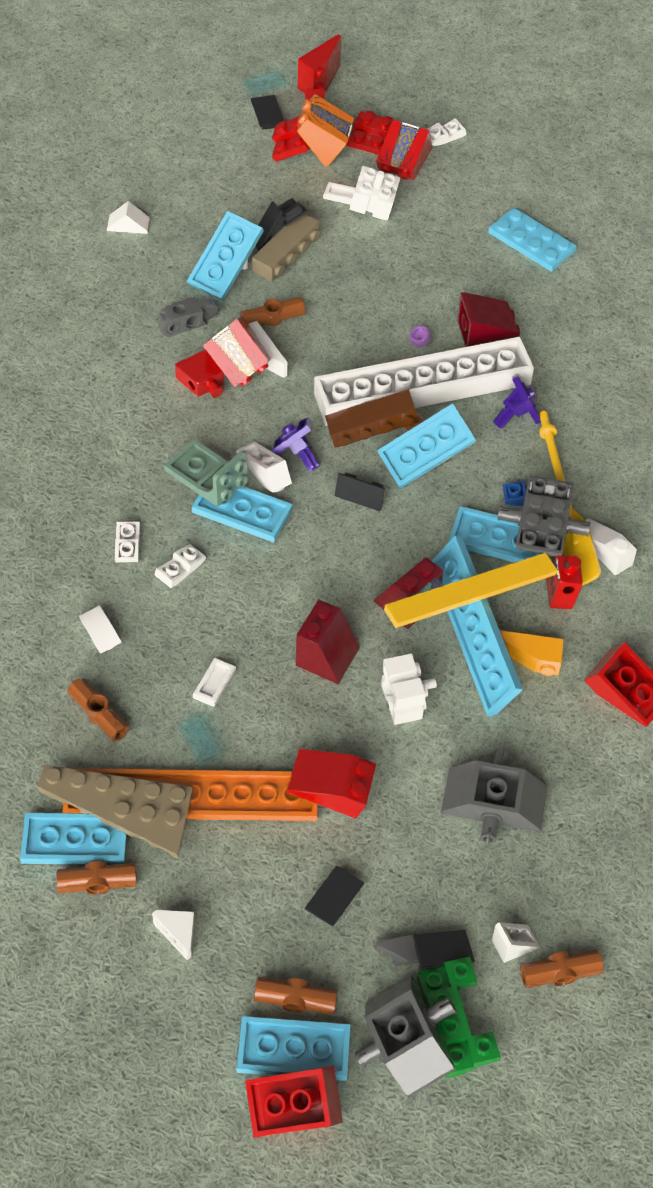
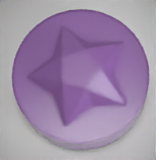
[409,326,431,347]

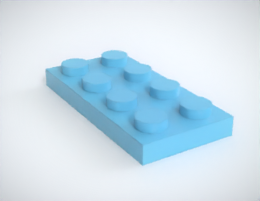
[488,207,577,272]
[187,211,264,301]
[377,404,476,488]
[191,487,293,542]
[449,506,540,562]
[20,813,127,865]
[237,1016,351,1081]

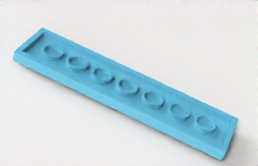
[432,536,523,716]

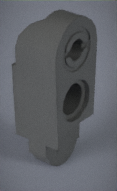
[158,297,218,337]

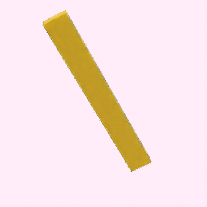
[384,553,558,628]

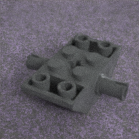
[497,475,591,556]
[441,748,548,843]
[355,975,457,1097]

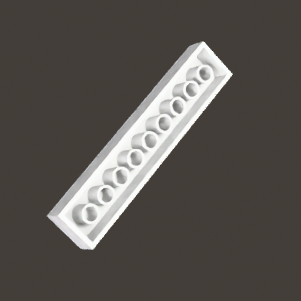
[314,337,534,426]

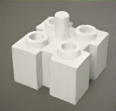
[350,166,401,220]
[381,654,437,725]

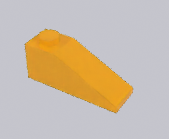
[499,630,564,676]

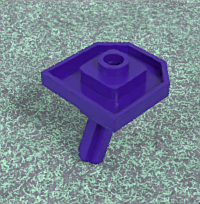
[493,374,541,428]
[271,417,320,472]

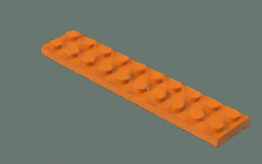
[62,768,317,821]

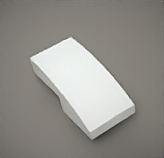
[427,118,467,146]
[115,522,140,562]
[155,544,206,588]
[79,605,121,654]

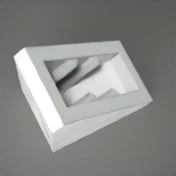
[107,201,150,233]
[152,910,195,960]
[492,922,540,963]

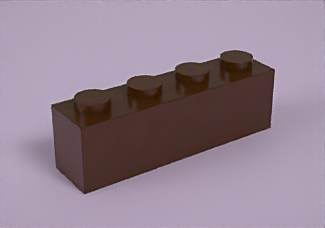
[325,389,419,448]

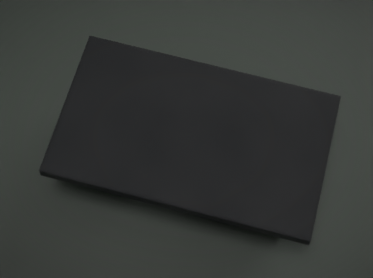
[250,95,284,130]
[278,198,308,226]
[255,201,286,250]
[334,472,385,512]
[305,865,365,927]
[413,930,475,968]

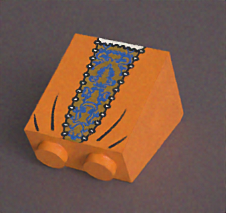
[297,94,354,166]

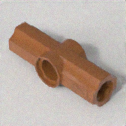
[240,297,305,326]
[67,678,129,742]
[56,861,137,895]
[520,950,604,988]
[254,977,338,1015]

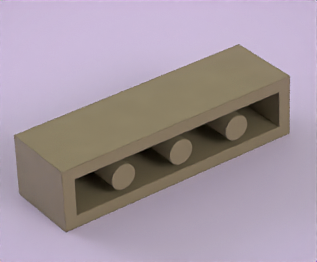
[252,214,320,282]

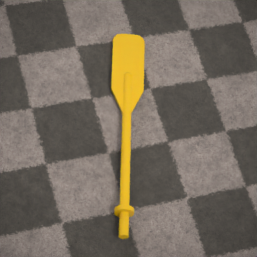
[539,411,601,586]

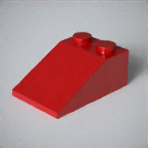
[297,34,341,94]
[584,642,653,727]
[286,749,376,819]
[245,1065,343,1138]

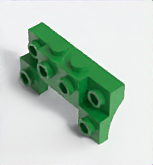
[417,957,501,1078]

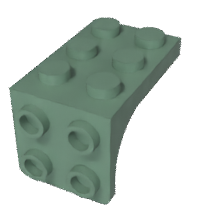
[164,439,248,507]

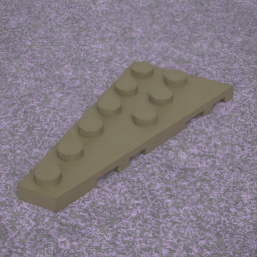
[38,765,193,859]

